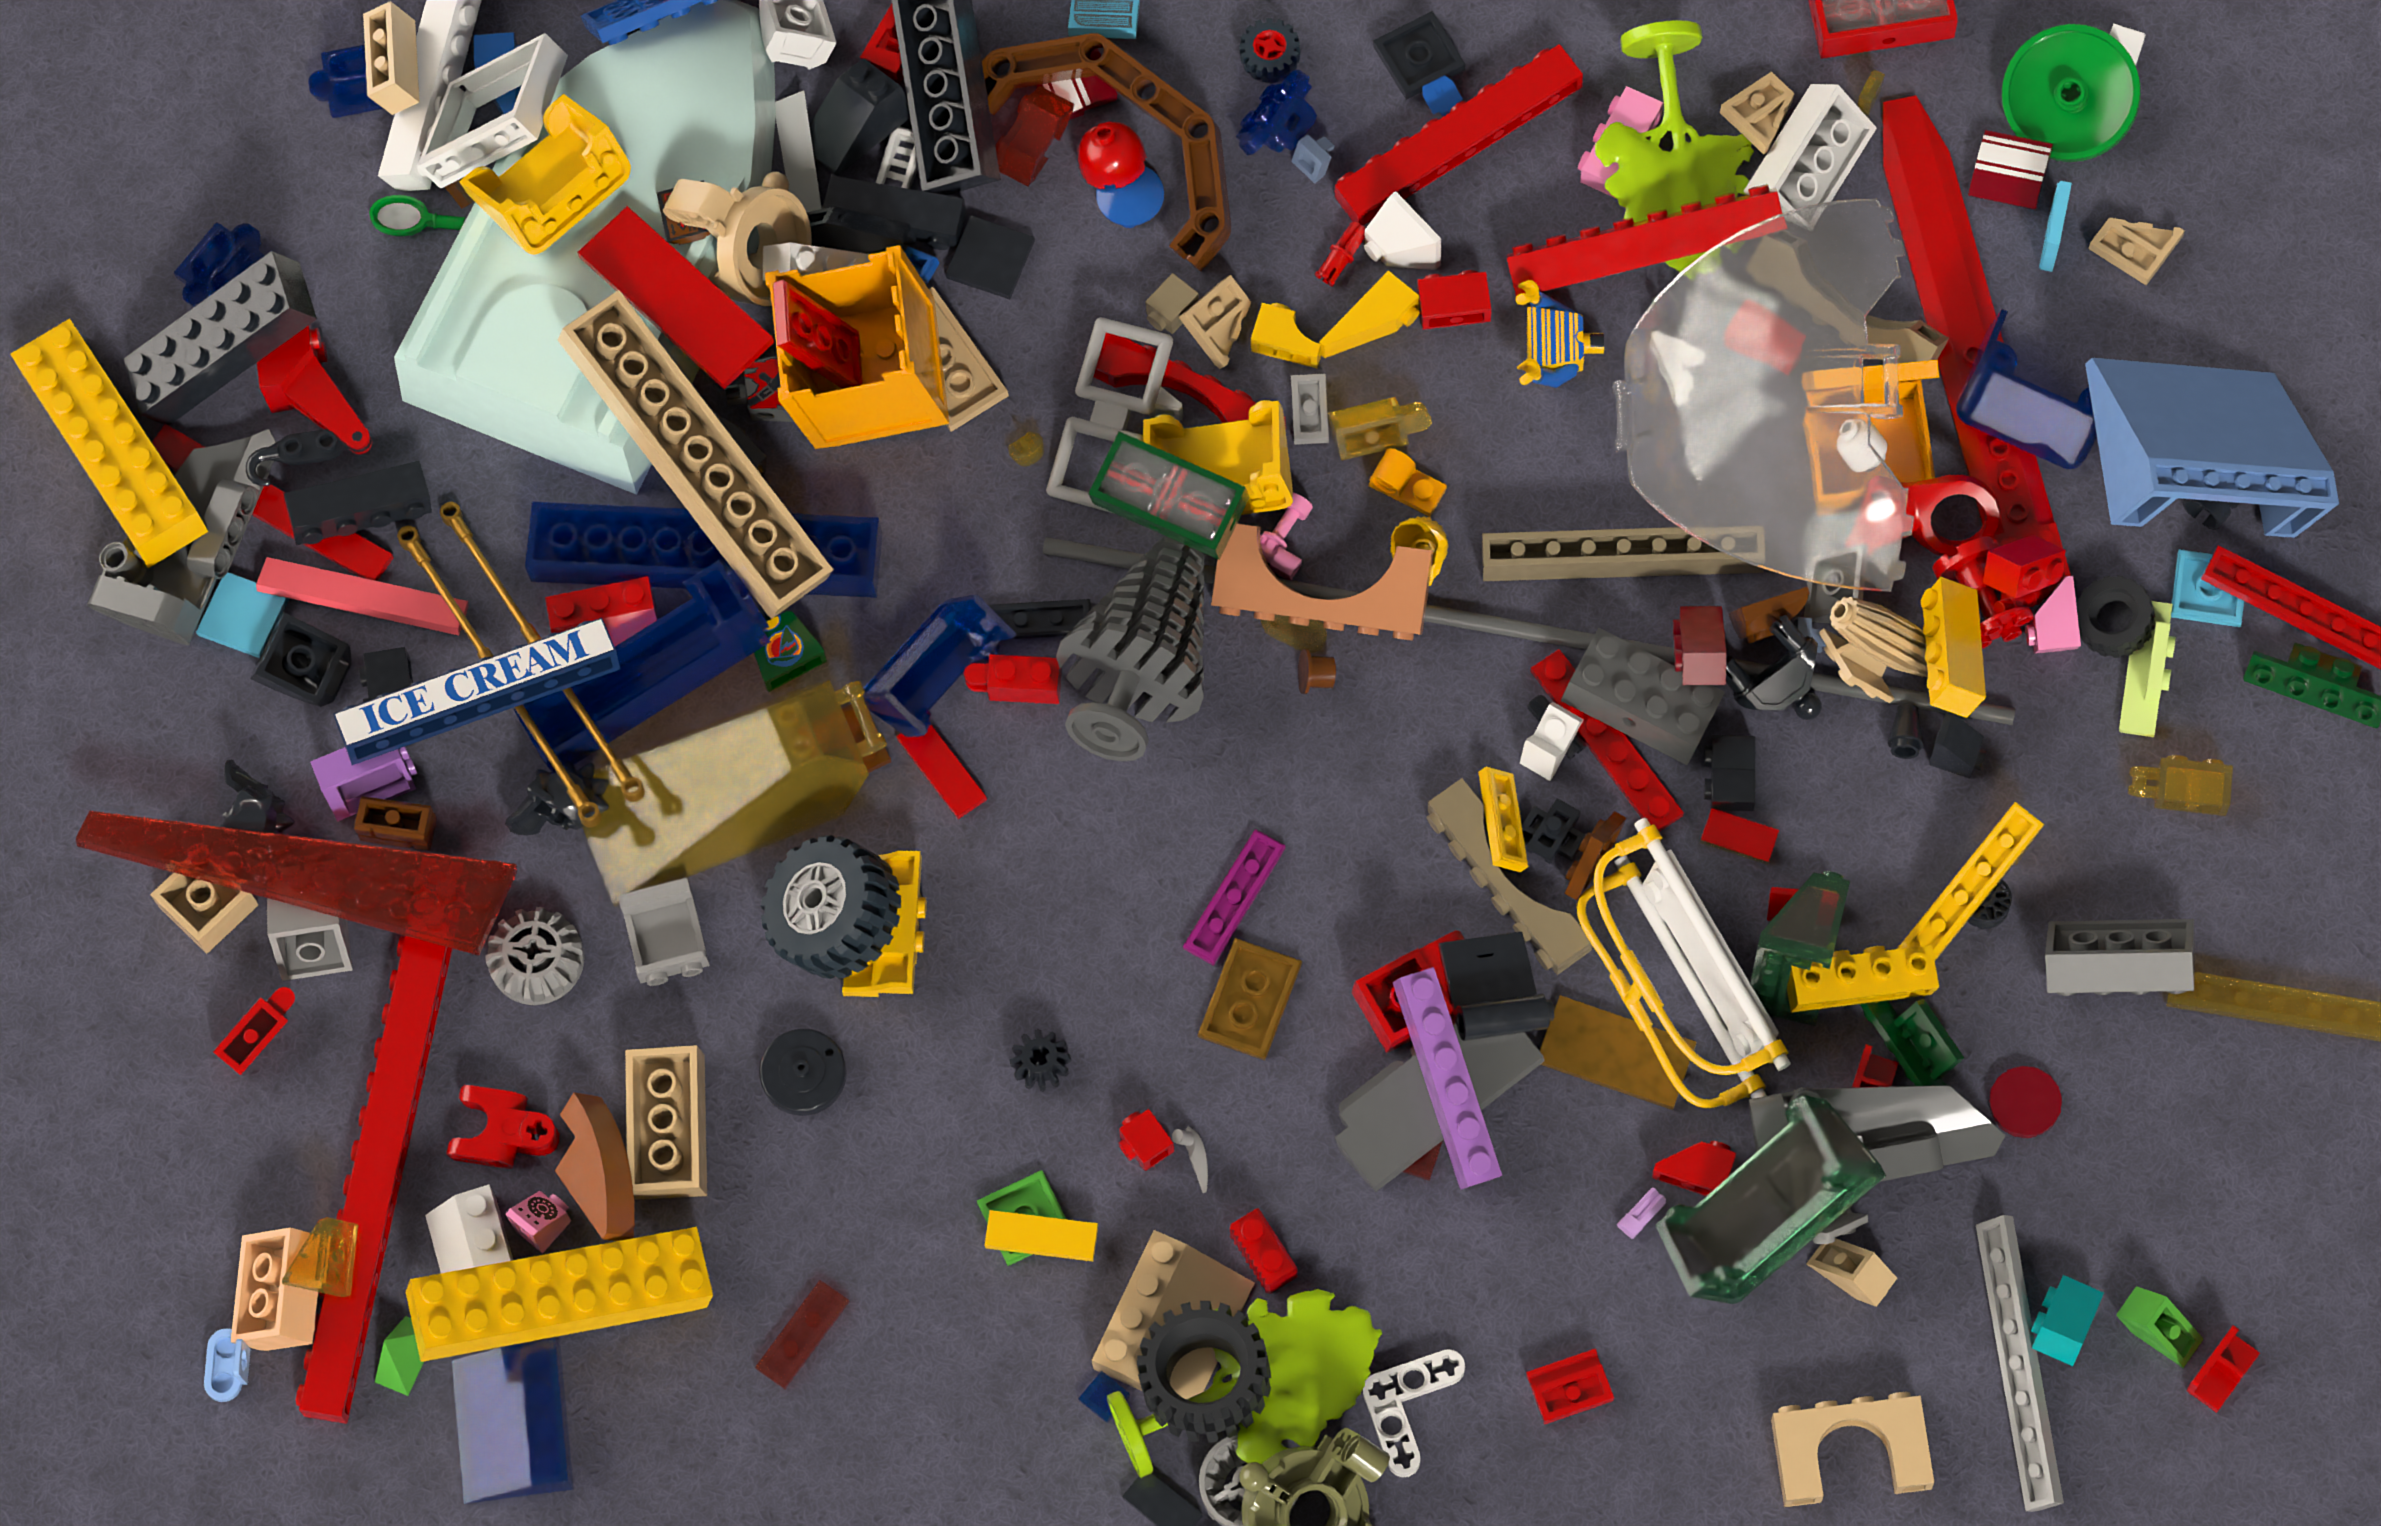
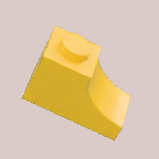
[1251,303,1321,368]

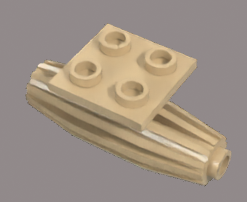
[1819,597,1928,703]

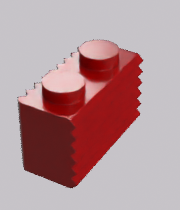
[1230,1208,1298,1294]

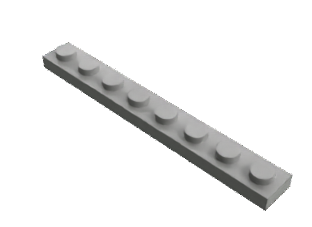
[1976,1215,2064,1512]

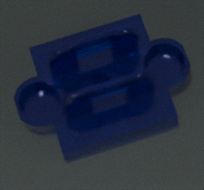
[308,45,384,118]
[1236,69,1317,156]
[174,222,265,308]

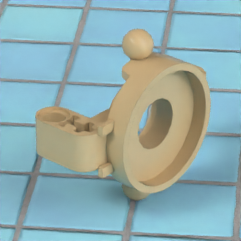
[663,172,811,306]

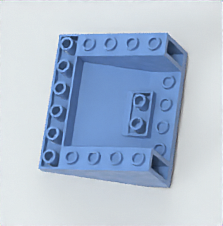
[2085,358,2339,538]

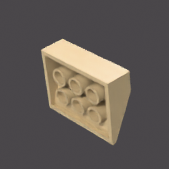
[1092,1230,1255,1399]

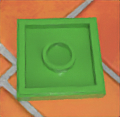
[977,1170,1066,1266]

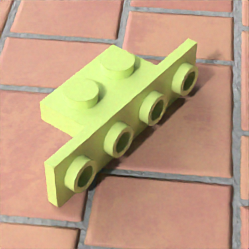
[2119,601,2176,737]

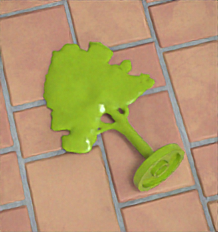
[1595,20,1754,283]
[1107,1289,1382,1478]

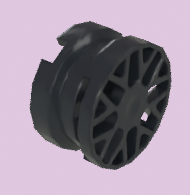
[1967,879,2012,929]

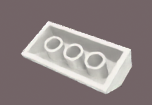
[1744,84,1877,235]
[425,1185,513,1273]

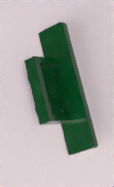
[2243,643,2381,728]
[1860,999,1965,1086]

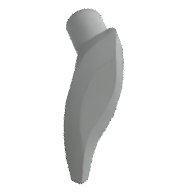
[1172,1126,1208,1193]

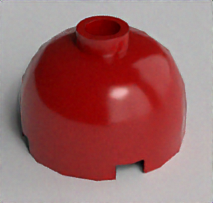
[1077,121,1147,189]

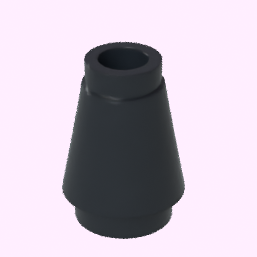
[1888,704,1923,759]

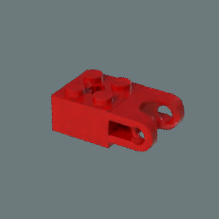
[1351,930,1465,1053]

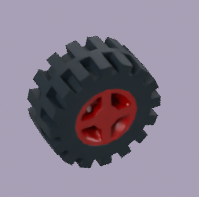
[1240,18,1300,83]

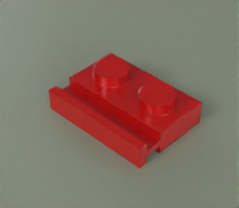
[1526,1348,1614,1425]

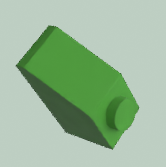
[2116,1286,2203,1368]

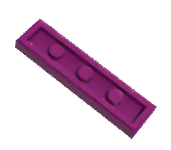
[1183,829,1286,966]

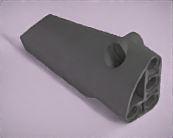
[87,429,277,645]
[1748,1085,2006,1204]

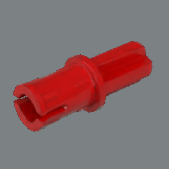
[1315,221,1366,287]

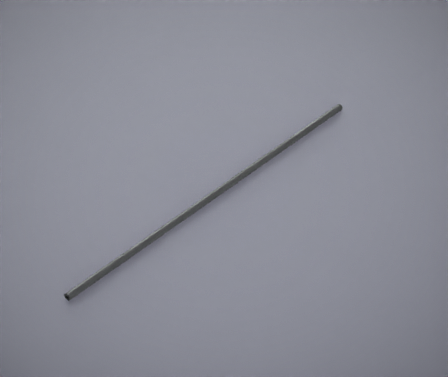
[1043,537,2016,725]

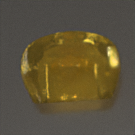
[1008,431,1045,467]

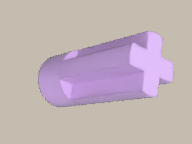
[1617,1188,1666,1239]

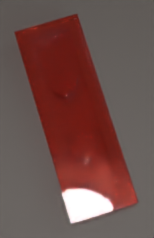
[755,1280,850,1390]

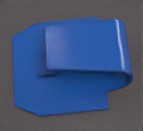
[1422,75,1463,117]

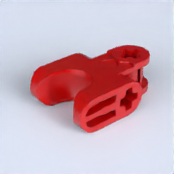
[446,1085,560,1169]

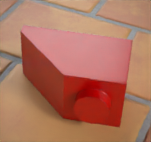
[1652,1141,1737,1201]

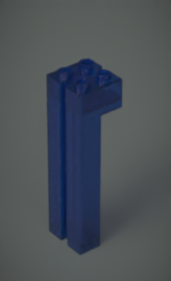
[514,560,771,773]

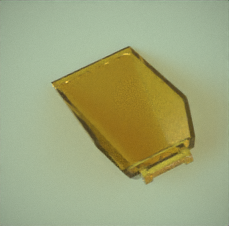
[583,679,887,907]

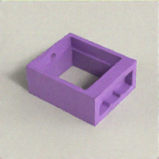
[310,747,417,821]

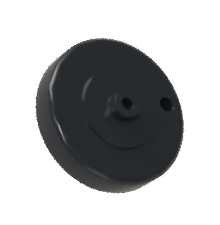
[759,1029,847,1116]

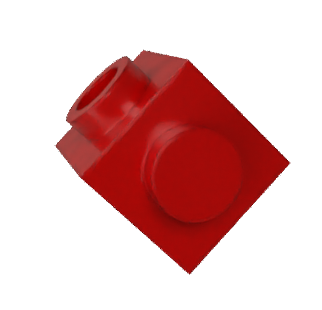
[1118,1109,1175,1171]

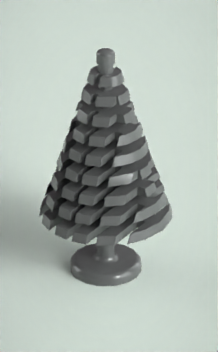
[1056,536,1204,762]

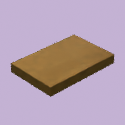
[1198,938,1302,1060]

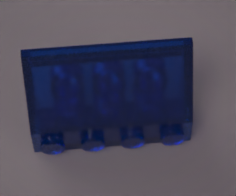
[452,1338,574,1504]

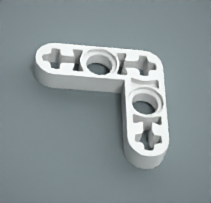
[1363,1349,1465,1477]

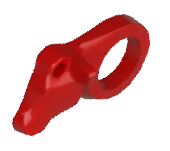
[1844,475,2000,558]

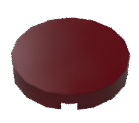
[1989,1066,2062,1138]

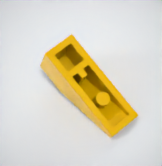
[1319,271,1420,358]

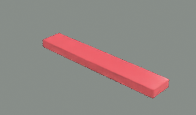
[256,557,469,636]

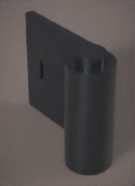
[1438,932,1554,1041]

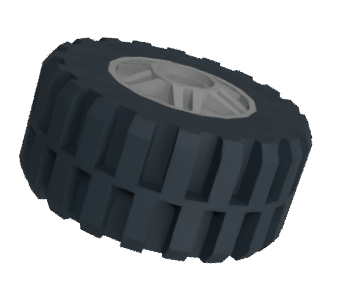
[761,835,901,979]

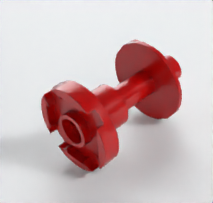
[1932,537,2034,649]

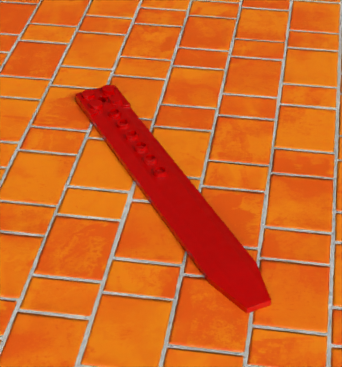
[1883,95,2071,594]

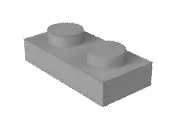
[1291,374,1329,445]

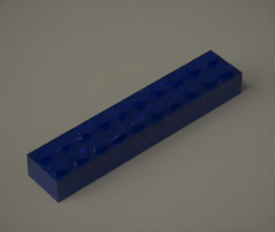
[525,502,882,598]

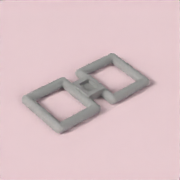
[1046,317,1173,514]

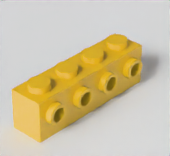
[1921,577,1986,718]
[1784,941,1939,1012]

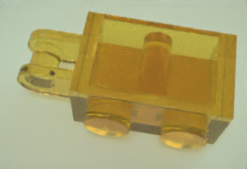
[1328,397,1432,461]
[2128,755,2233,816]

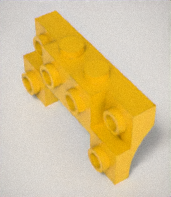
[842,851,927,997]

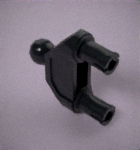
[1726,615,1822,720]

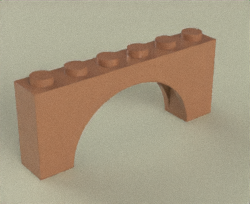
[1211,524,1434,641]

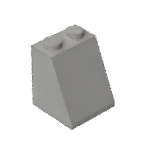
[267,861,353,981]

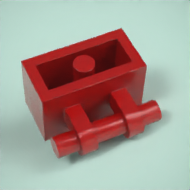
[1983,535,2066,614]

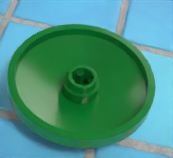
[2002,24,2141,162]

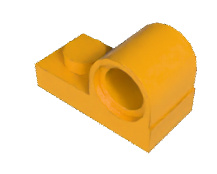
[1369,448,1447,517]

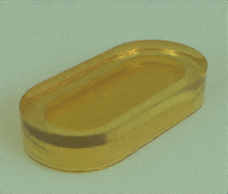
[1261,614,1327,653]

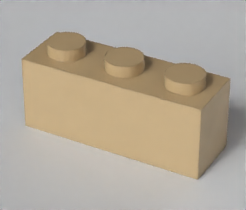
[363,1,420,115]

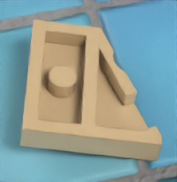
[1720,72,1794,154]
[2088,218,2185,285]
[1179,275,1251,369]

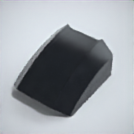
[250,612,352,707]

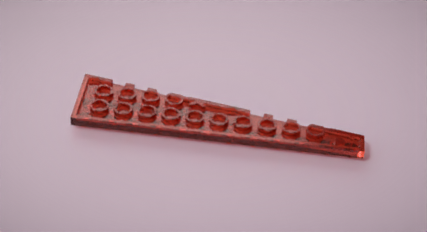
[76,811,517,956]

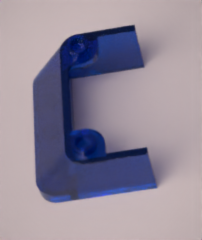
[1956,309,2097,469]
[857,594,1016,737]

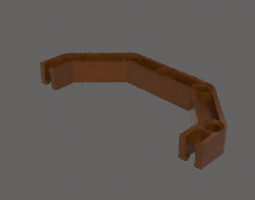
[982,33,1231,272]

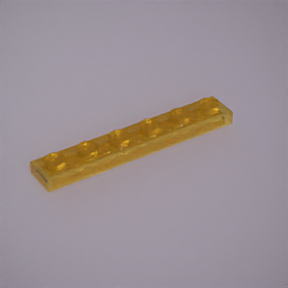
[2166,972,2381,1042]

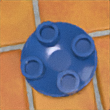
[1096,166,1164,228]

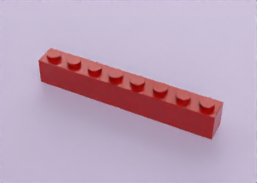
[1335,44,1583,225]
[1507,184,1787,296]

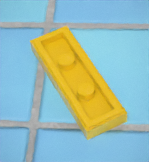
[1478,766,1528,872]
[984,1210,1098,1262]

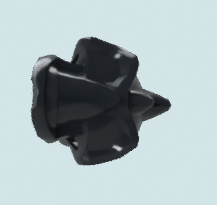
[219,759,295,867]
[505,762,609,836]

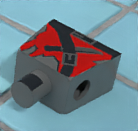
[726,355,794,422]

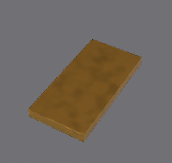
[1540,995,1697,1110]

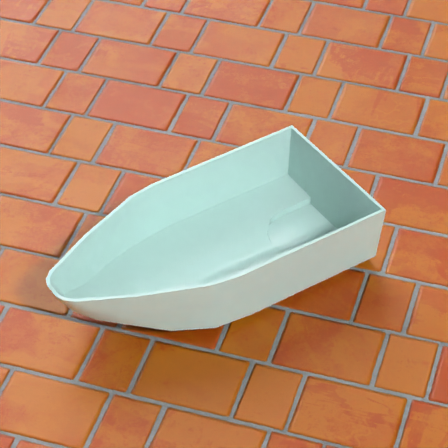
[394,0,776,495]

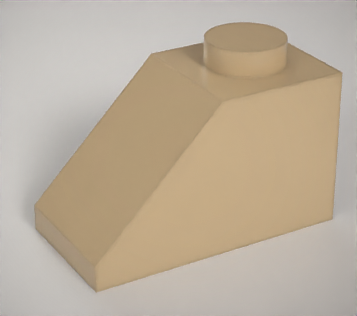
[1807,1238,1897,1307]

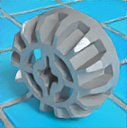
[486,907,584,1005]
[1199,1434,1298,1526]

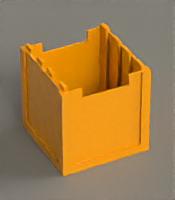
[765,245,950,449]

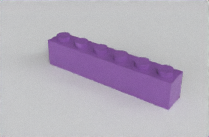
[1393,967,1502,1190]

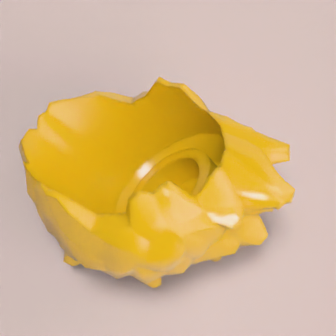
[1390,516,1448,586]

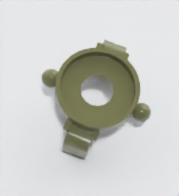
[1239,1428,1390,1526]

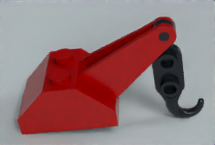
[245,324,372,486]

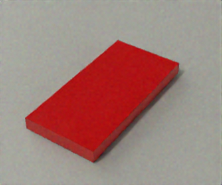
[773,280,863,389]

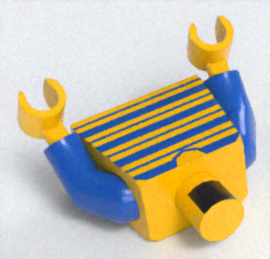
[1516,280,1604,388]

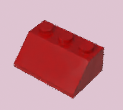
[545,576,665,663]

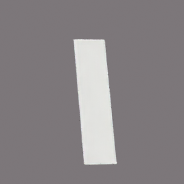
[775,90,822,212]

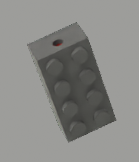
[1561,627,1725,765]

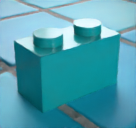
[2031,1275,2104,1366]

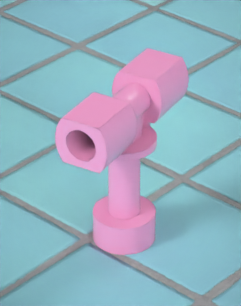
[1260,493,1313,580]

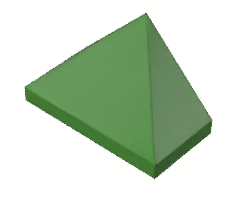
[375,1316,424,1396]

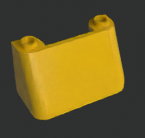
[459,94,631,255]
[1143,400,1293,515]

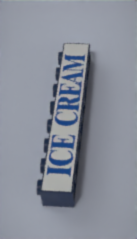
[333,618,620,765]

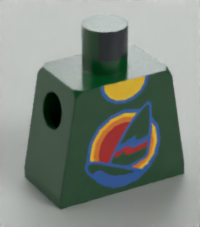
[747,606,827,693]

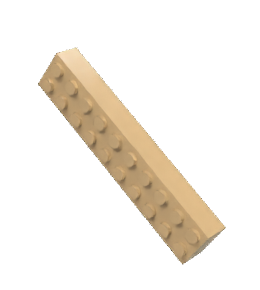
[558,290,833,619]

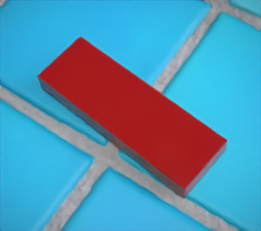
[896,717,987,820]

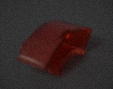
[995,86,1075,187]

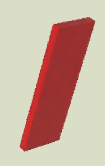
[577,206,774,389]

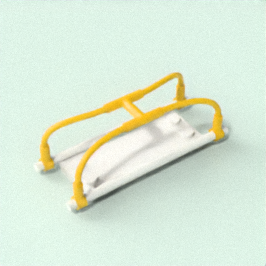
[1577,818,1791,1108]

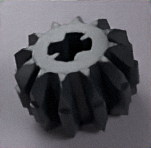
[1010,1029,1071,1092]

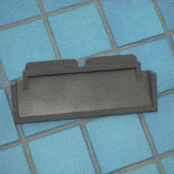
[1334,1015,1545,1192]

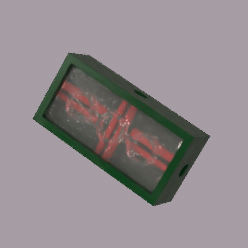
[1088,431,1250,560]

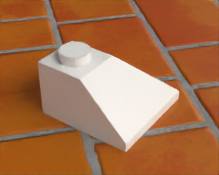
[1364,191,1441,270]

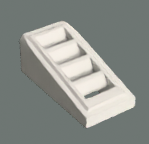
[876,127,918,189]

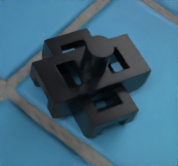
[1522,798,1586,864]

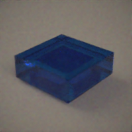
[1078,1371,1130,1423]

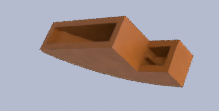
[555,1092,635,1241]

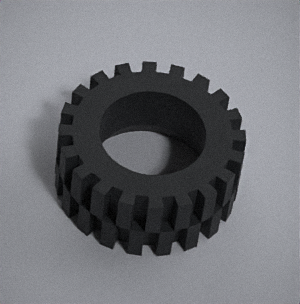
[1137,1301,1271,1443]

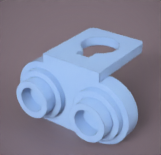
[204,1329,251,1402]

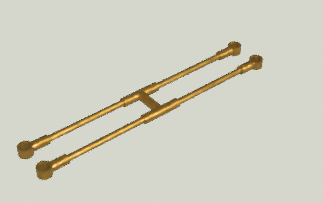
[397,502,645,827]

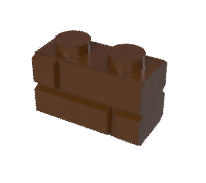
[354,796,437,851]

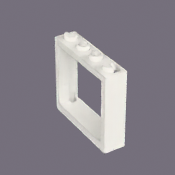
[417,33,568,188]

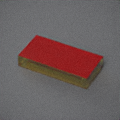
[1700,808,1780,865]

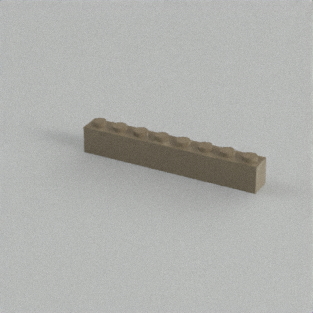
[1482,525,1766,581]

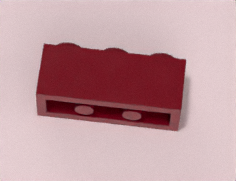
[1673,606,1726,685]

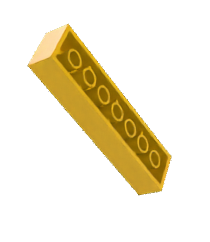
[10,318,208,568]
[406,1227,713,1362]

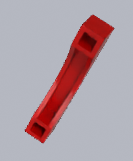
[1093,333,1286,430]

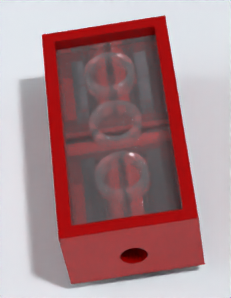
[1808,0,1958,59]

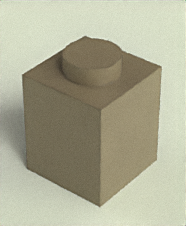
[1145,273,1199,334]

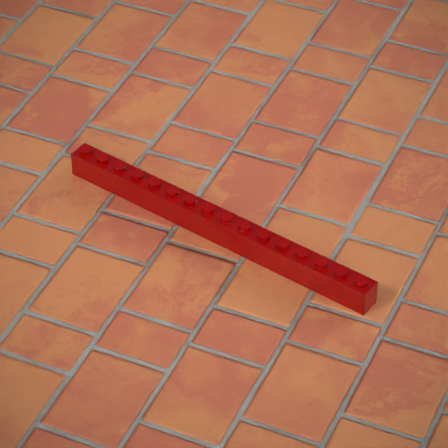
[296,858,469,1424]

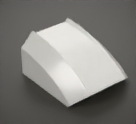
[759,0,837,70]

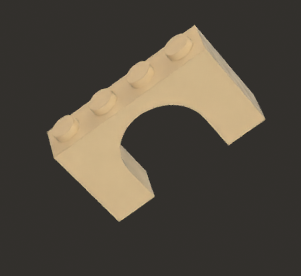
[1771,1392,1934,1507]

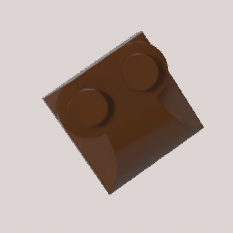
[1728,586,1810,644]

